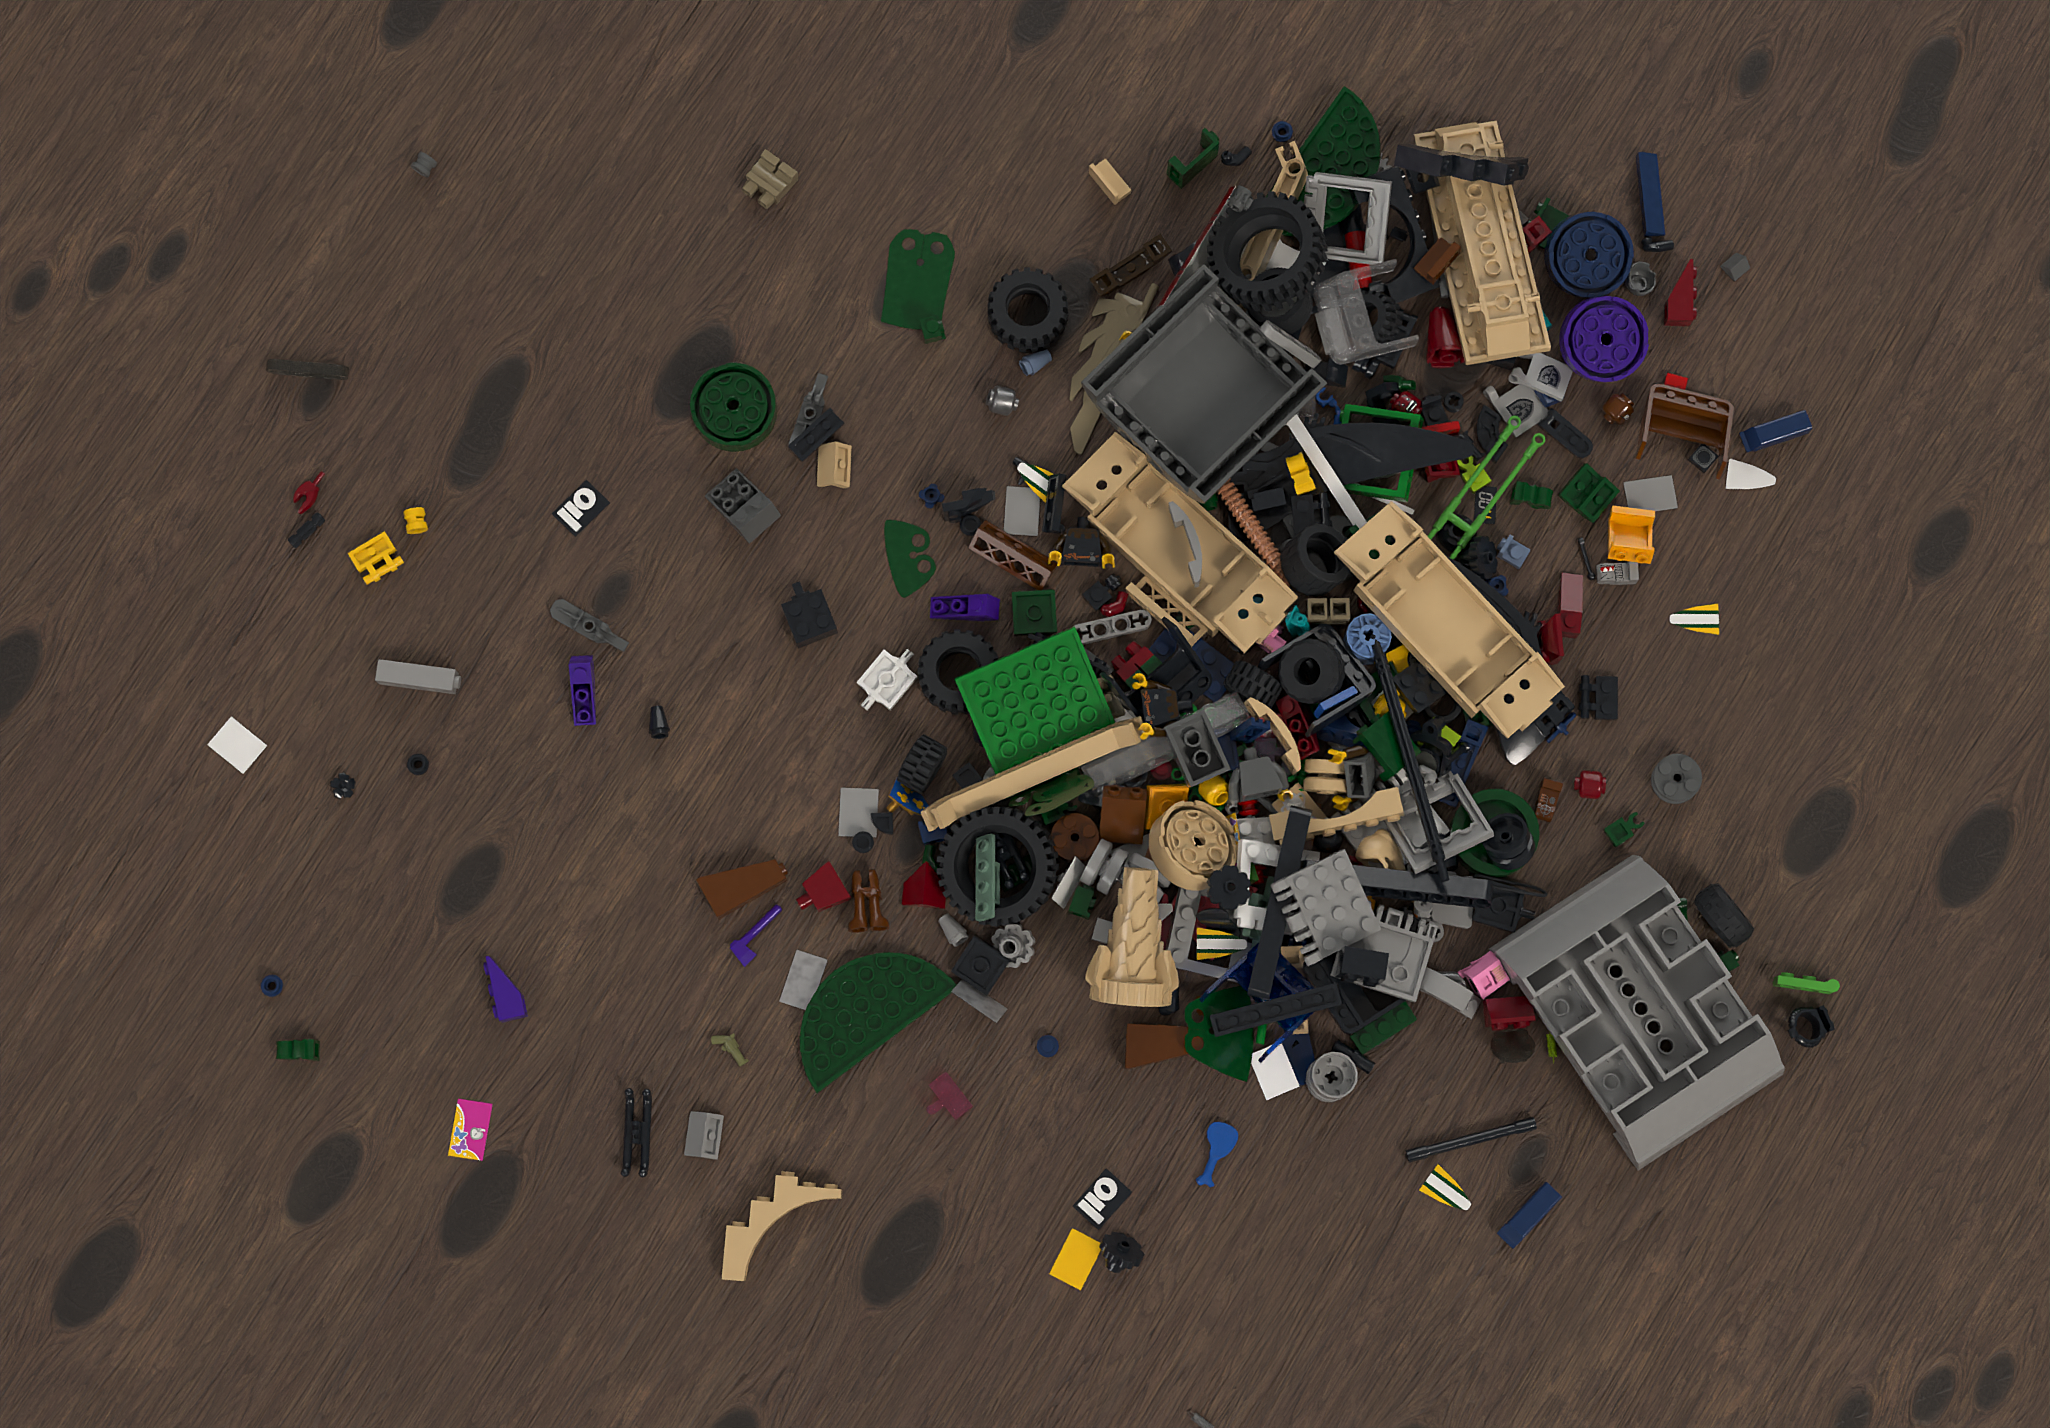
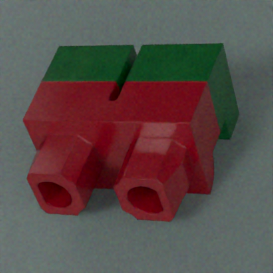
[1111,641,1162,691]

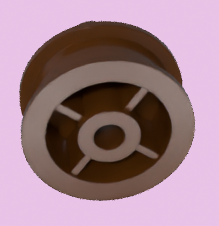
[1051,813,1100,863]

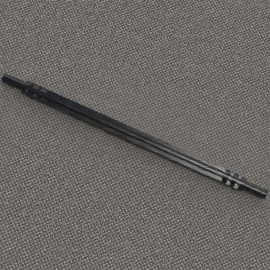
[1370,634,1450,882]

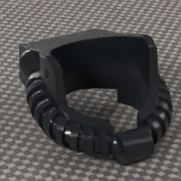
[1787,1005,1835,1048]

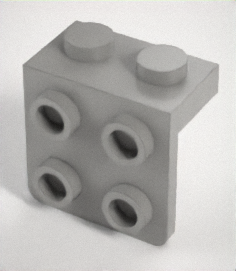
[1430,871,1473,929]

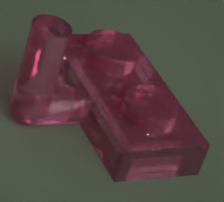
[927,1072,973,1120]

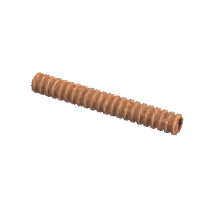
[1217,478,1290,586]

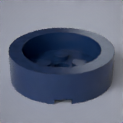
[1544,212,1634,298]

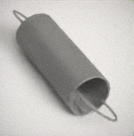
[1188,1411,1214,1428]

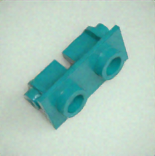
[1285,605,1312,639]

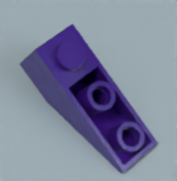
[930,594,1000,621]
[569,655,596,726]
[484,956,528,1023]

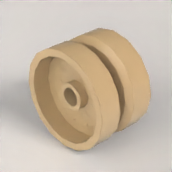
[1303,759,1347,795]

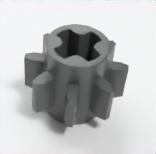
[1227,185,1254,212]

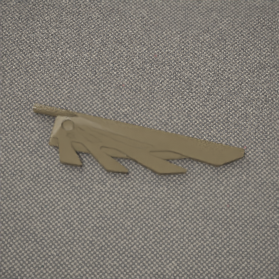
[1070,283,1159,455]

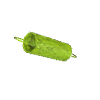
[1546,1034,1557,1063]

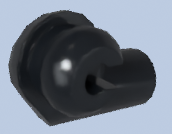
[1221,146,1252,166]
[1641,237,1674,252]

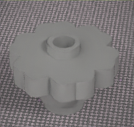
[991,923,1035,968]

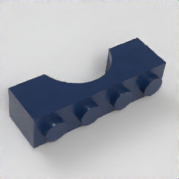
[1316,715,1367,748]

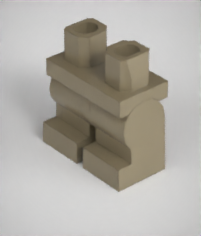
[742,149,798,209]
[1306,598,1350,625]

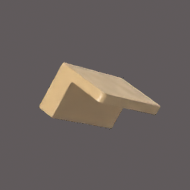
[1089,159,1131,205]
[817,441,852,488]

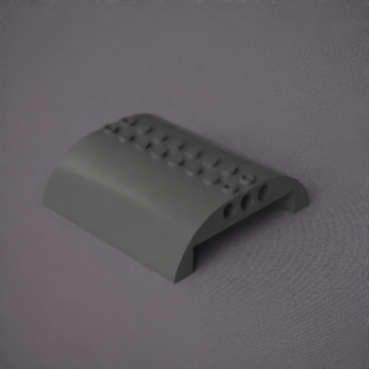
[1081,264,1327,503]

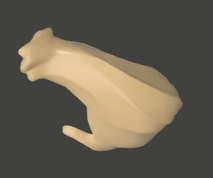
[1355,828,1406,871]

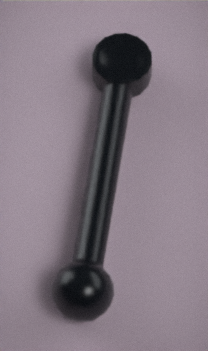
[1578,537,1596,580]

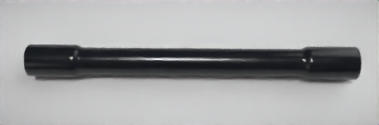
[1405,1117,1537,1163]

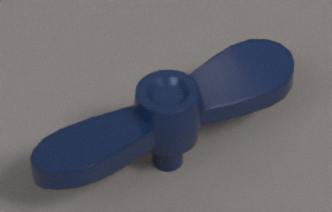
[1547,712,1576,743]

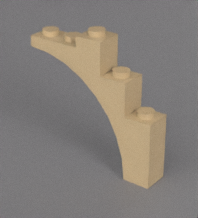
[722,1171,843,1281]

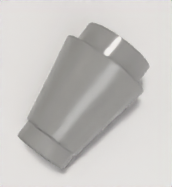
[938,913,968,947]

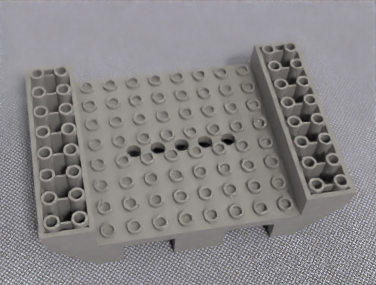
[1489,855,1785,1171]

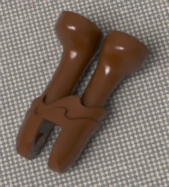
[848,869,889,933]

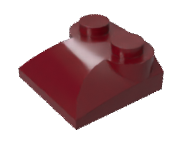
[1537,613,1564,665]

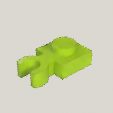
[1457,456,1492,493]

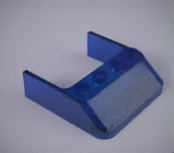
[1199,943,1314,1063]

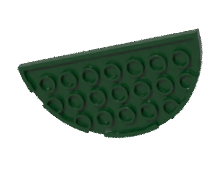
[1266,86,1381,236]
[800,952,957,1094]

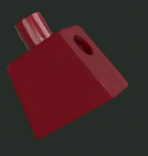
[796,861,851,912]

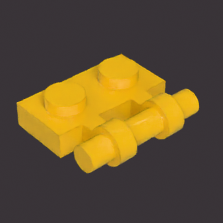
[348,531,404,585]

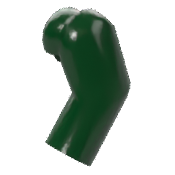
[922,845,940,876]

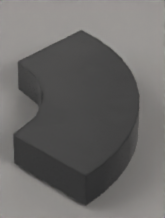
[1476,405,1508,464]

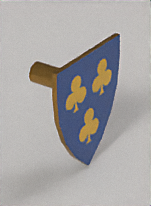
[887,775,928,816]

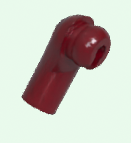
[1101,591,1129,617]

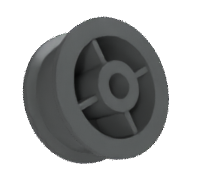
[1651,754,1702,804]

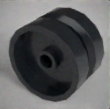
[1481,813,1536,870]

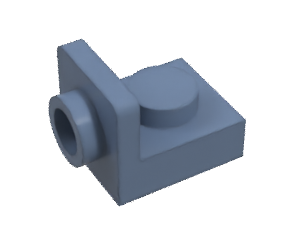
[1497,534,1530,569]

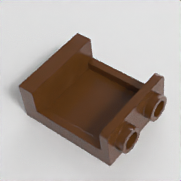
[1099,785,1147,845]

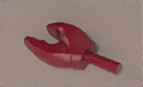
[293,471,325,514]

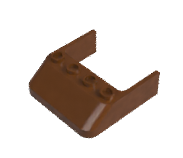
[1636,384,1734,479]

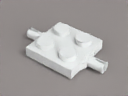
[857,649,918,711]

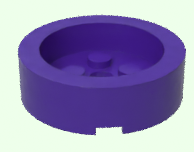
[1559,296,1649,382]

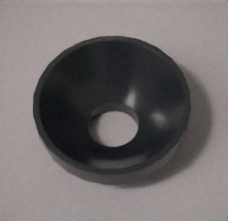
[1438,514,1477,553]

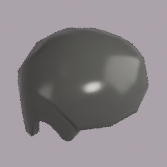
[1624,261,1656,296]

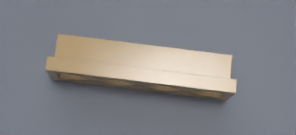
[1125,576,1208,647]

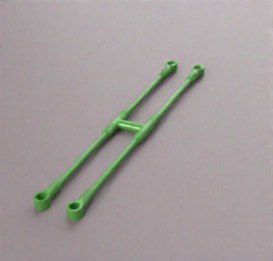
[1427,416,1545,560]

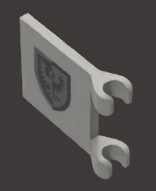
[1508,353,1573,401]
[1483,367,1549,438]

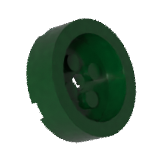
[690,363,777,452]
[1449,789,1540,878]

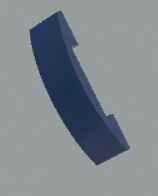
[1438,719,1488,808]

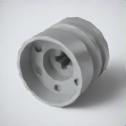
[1306,1052,1358,1102]

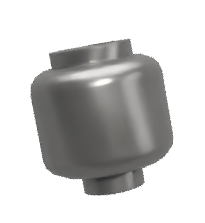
[986,386,1019,416]

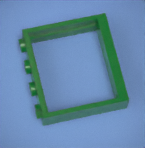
[1339,404,1424,503]

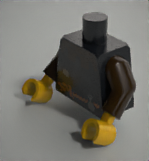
[1048,516,1115,569]
[1132,673,1193,740]

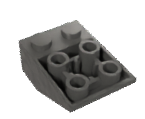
[705,468,781,544]

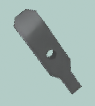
[789,373,828,444]
[550,599,629,652]

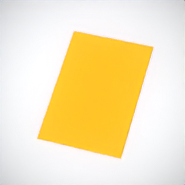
[1049,1228,1101,1290]

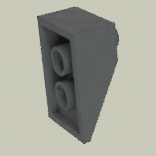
[1164,709,1231,787]

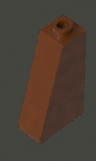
[696,859,788,920]
[1125,1024,1204,1070]

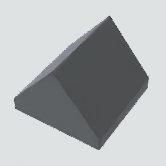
[1720,253,1750,282]

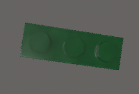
[1350,1001,1417,1055]

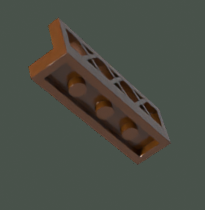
[968,520,1058,590]

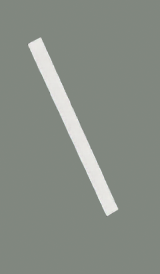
[1287,414,1367,529]

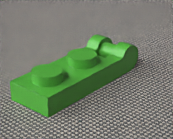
[1773,972,1840,994]

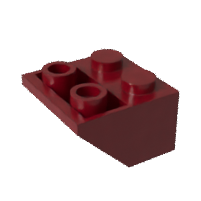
[1483,996,1535,1031]

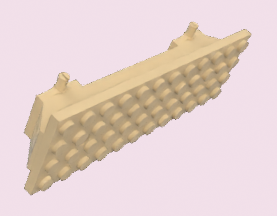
[1413,121,1551,365]

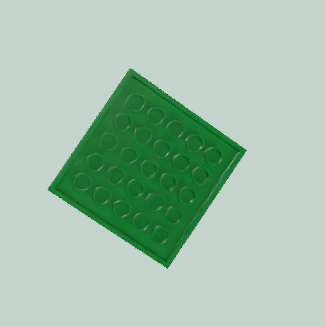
[954,627,1115,798]

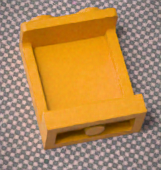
[1608,505,1655,564]

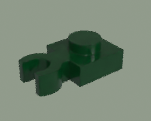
[1036,800,1078,826]
[1603,812,1645,848]

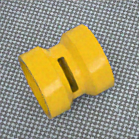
[403,507,428,534]

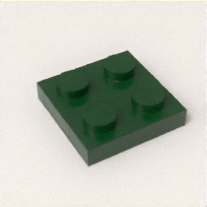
[1012,590,1057,636]

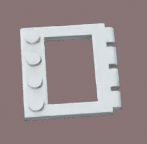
[1233,839,1320,938]

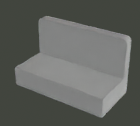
[684,1111,724,1160]

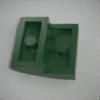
[1557,463,1620,523]

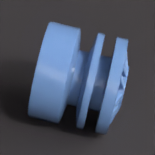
[1343,613,1392,665]

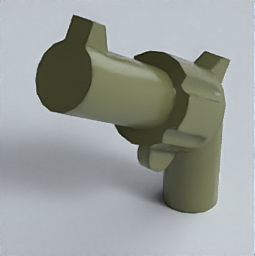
[711,1033,749,1067]

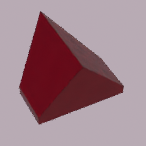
[902,861,946,909]

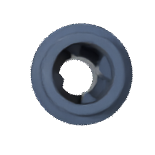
[1019,349,1052,376]

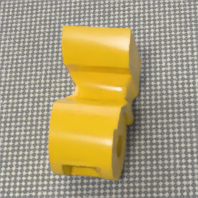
[1285,452,1316,496]

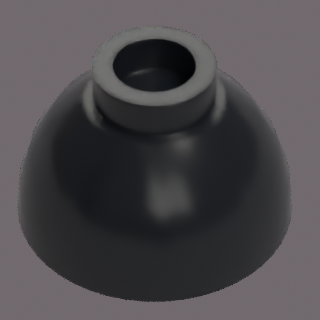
[1313,830,1343,853]

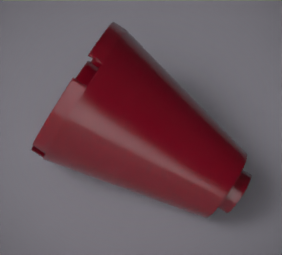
[1426,307,1465,368]

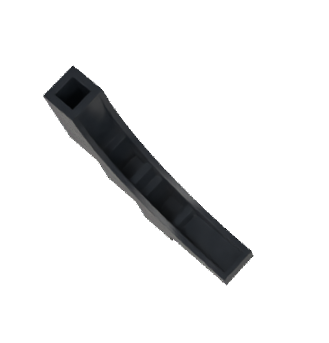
[1394,143,1529,186]

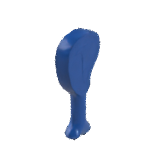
[1196,1122,1238,1187]

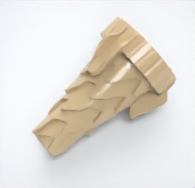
[1085,867,1179,1007]

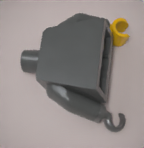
[1227,748,1293,815]

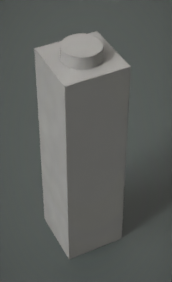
[375,659,461,694]

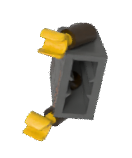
[1328,746,1376,811]

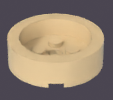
[1149,800,1238,891]

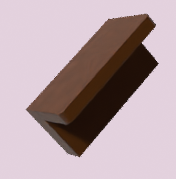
[1414,237,1461,285]

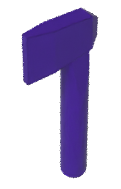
[730,904,782,967]

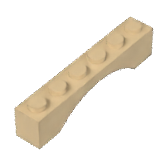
[1269,787,1404,846]

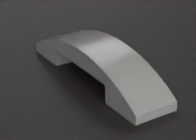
[1168,501,1202,588]

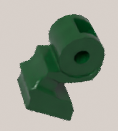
[1510,481,1553,509]
[276,1039,320,1061]

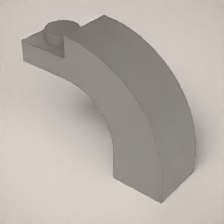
[1419,967,1481,1019]

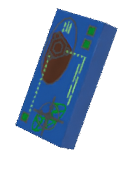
[1314,686,1358,719]

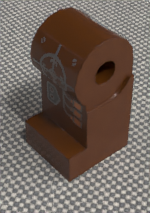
[1534,778,1563,823]

